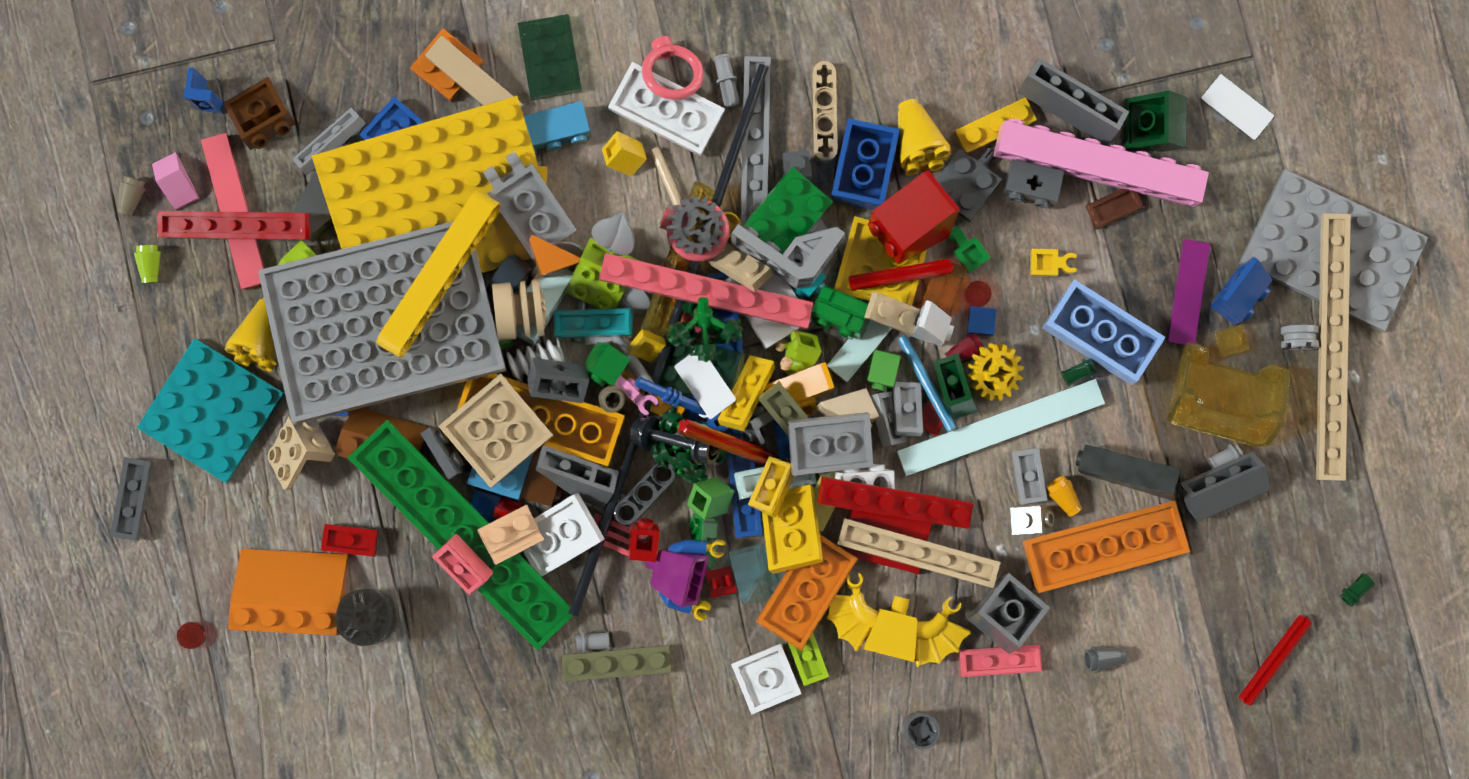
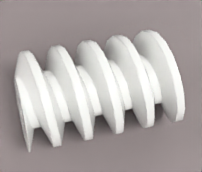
[506,337,565,383]

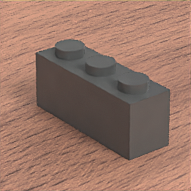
[1180,452,1271,522]

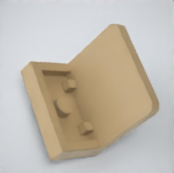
[268,416,335,490]

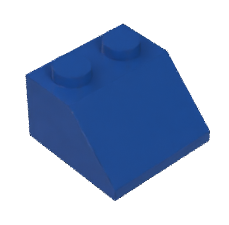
[1209,257,1272,325]

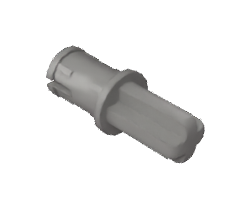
[713,54,739,107]

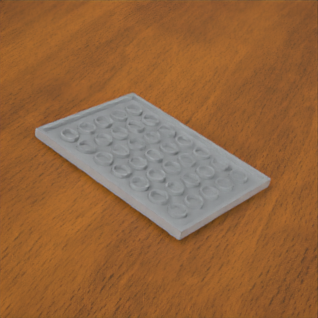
[258,221,506,425]

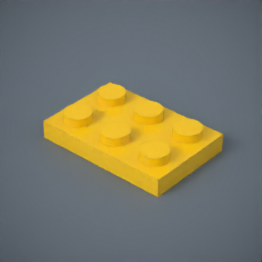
[762,484,823,574]

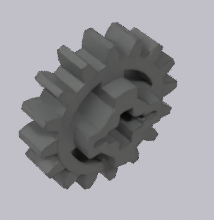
[666,196,725,255]

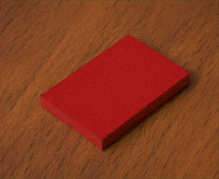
[842,510,932,575]

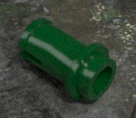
[1061,359,1097,387]
[1340,573,1375,607]

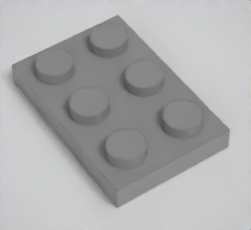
[788,412,873,476]

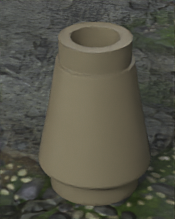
[116,175,146,216]
[598,386,625,413]

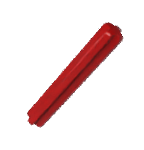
[848,259,954,291]
[1239,615,1312,706]

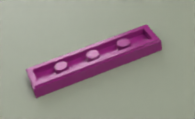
[1166,239,1211,347]

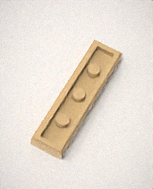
[424,35,523,106]

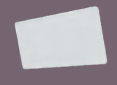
[1202,74,1274,140]
[675,351,736,419]

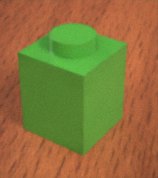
[866,350,901,392]
[687,477,734,519]

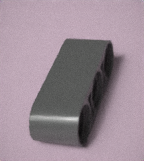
[614,463,676,526]

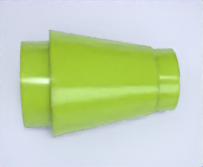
[134,245,161,283]

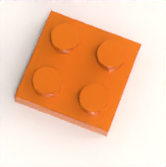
[410,29,484,102]

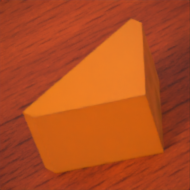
[529,235,580,278]

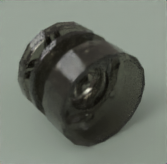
[335,589,400,646]

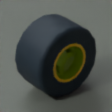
[486,254,534,297]

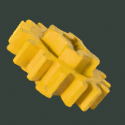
[967,343,1024,401]

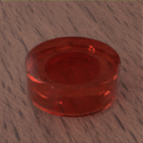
[964,281,992,307]
[177,622,206,649]

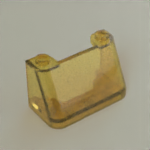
[1167,343,1291,447]

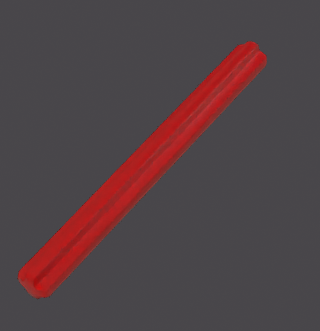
[678,420,779,465]

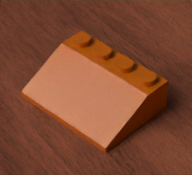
[228,549,349,636]

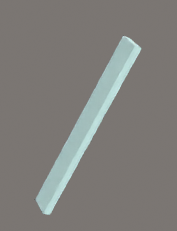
[897,379,1105,476]

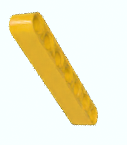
[376,190,501,358]

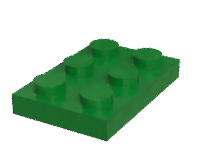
[742,167,833,255]

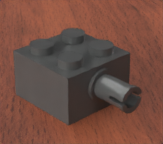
[968,571,1050,654]

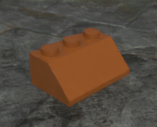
[334,408,428,459]

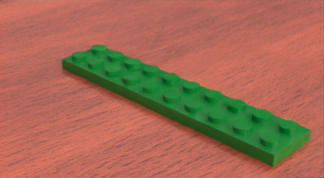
[348,420,574,650]

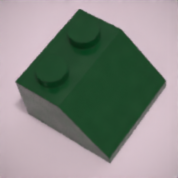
[1124,90,1186,152]

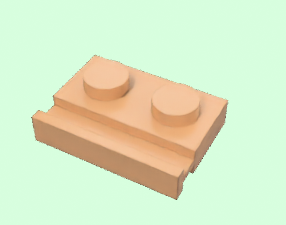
[477,505,544,565]

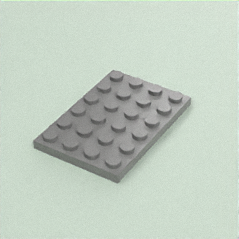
[1239,169,1428,332]

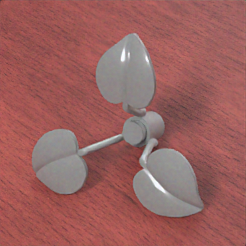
[554,212,653,317]

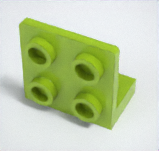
[566,238,638,309]

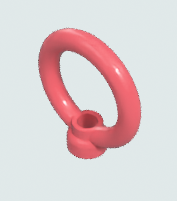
[642,36,704,100]
[659,198,730,262]

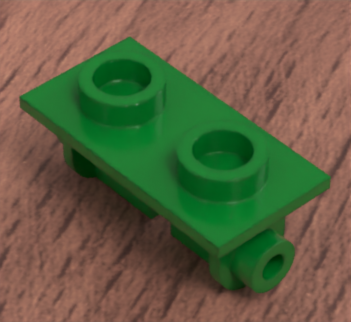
[689,513,718,568]

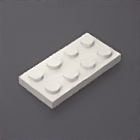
[608,62,725,156]

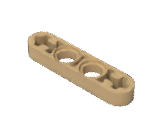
[812,61,838,164]

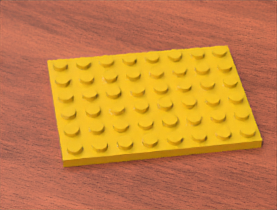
[312,96,562,273]

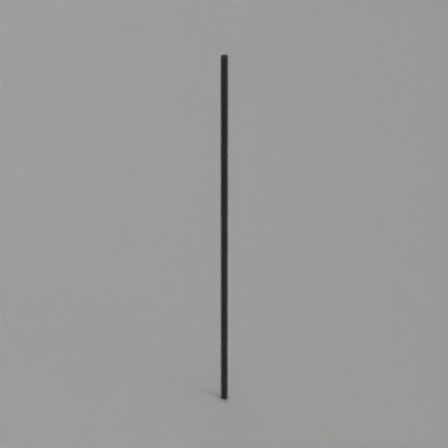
[568,64,769,617]

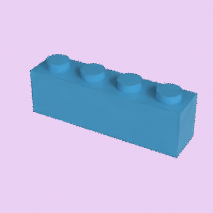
[524,101,592,154]

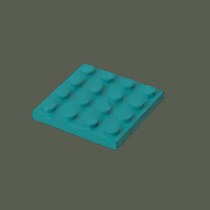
[137,338,285,484]

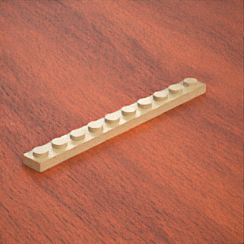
[1316,213,1351,481]

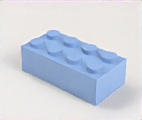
[1042,280,1165,385]

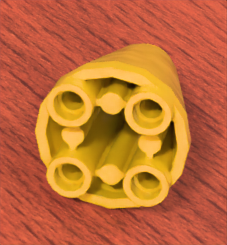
[897,99,951,176]
[225,297,278,372]

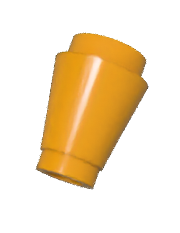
[1046,475,1082,517]

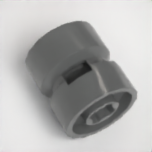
[902,711,940,749]

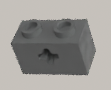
[1002,159,1064,208]
[527,357,589,403]

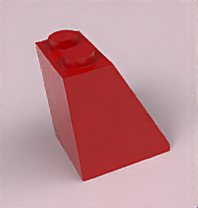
[868,170,960,264]

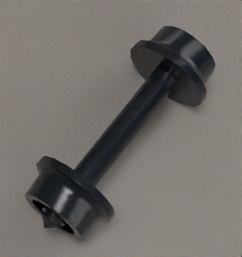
[630,416,720,465]

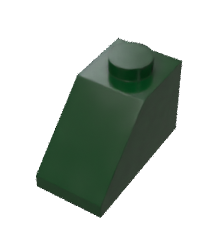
[933,353,978,420]

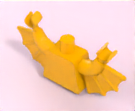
[827,573,971,667]

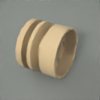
[492,279,547,341]

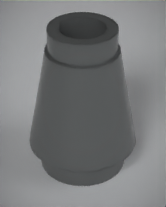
[1084,646,1126,673]

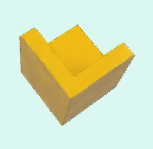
[602,131,647,176]

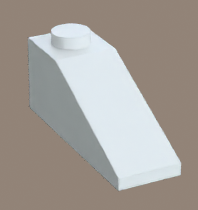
[911,300,954,346]

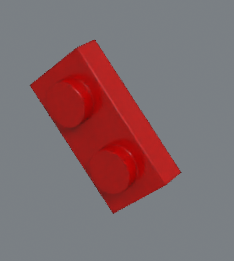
[321,524,379,557]

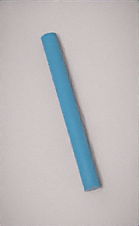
[898,335,957,432]

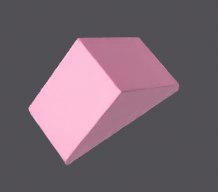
[152,152,200,211]

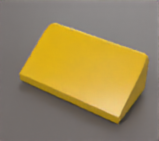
[748,456,795,518]

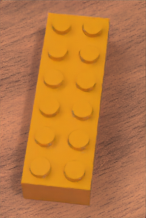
[457,374,626,468]

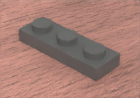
[110,457,153,541]

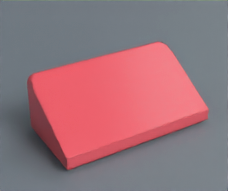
[432,534,493,596]

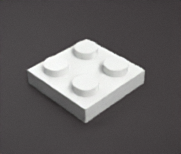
[731,643,801,715]

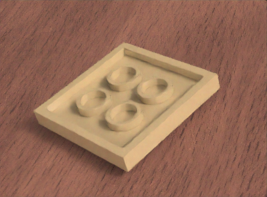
[438,374,554,488]

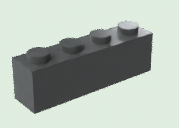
[1017,58,1129,146]

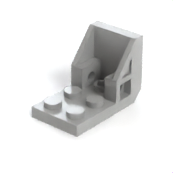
[731,224,845,289]

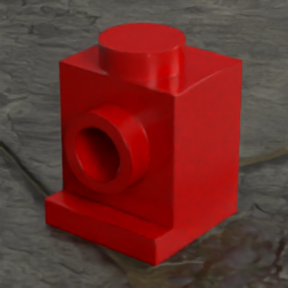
[628,518,660,562]

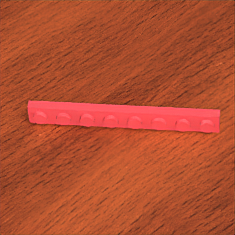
[599,253,813,329]

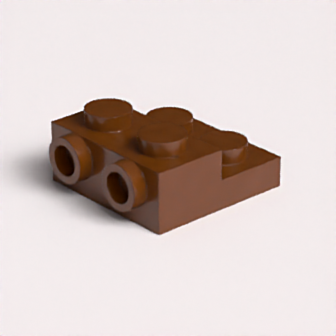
[223,77,296,150]

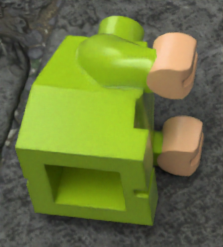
[775,329,822,375]

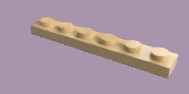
[837,518,1000,588]

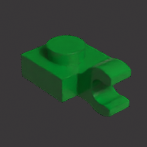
[949,226,991,274]

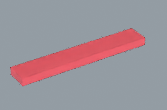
[201,133,265,290]

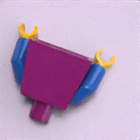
[645,540,726,621]

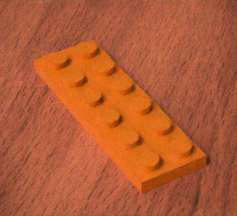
[1022,500,1190,593]

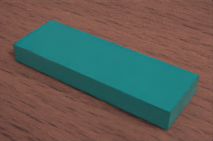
[554,308,633,338]

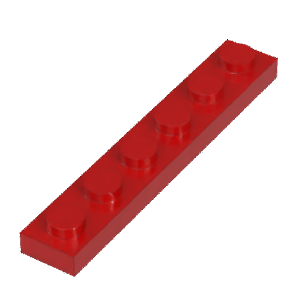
[157,211,310,240]
[817,476,974,529]

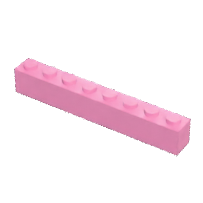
[993,119,1209,207]

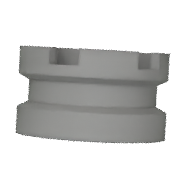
[1281,325,1320,351]

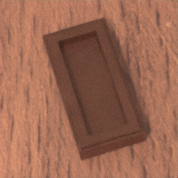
[1085,189,1145,230]

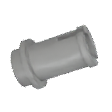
[1207,444,1244,469]
[576,631,609,653]

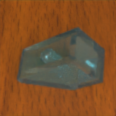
[728,544,768,604]

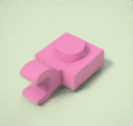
[614,375,659,417]

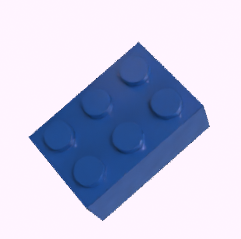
[831,118,900,210]

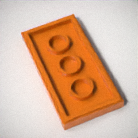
[756,535,858,651]

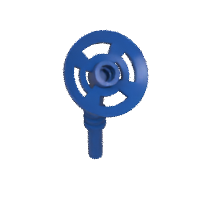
[635,376,729,433]

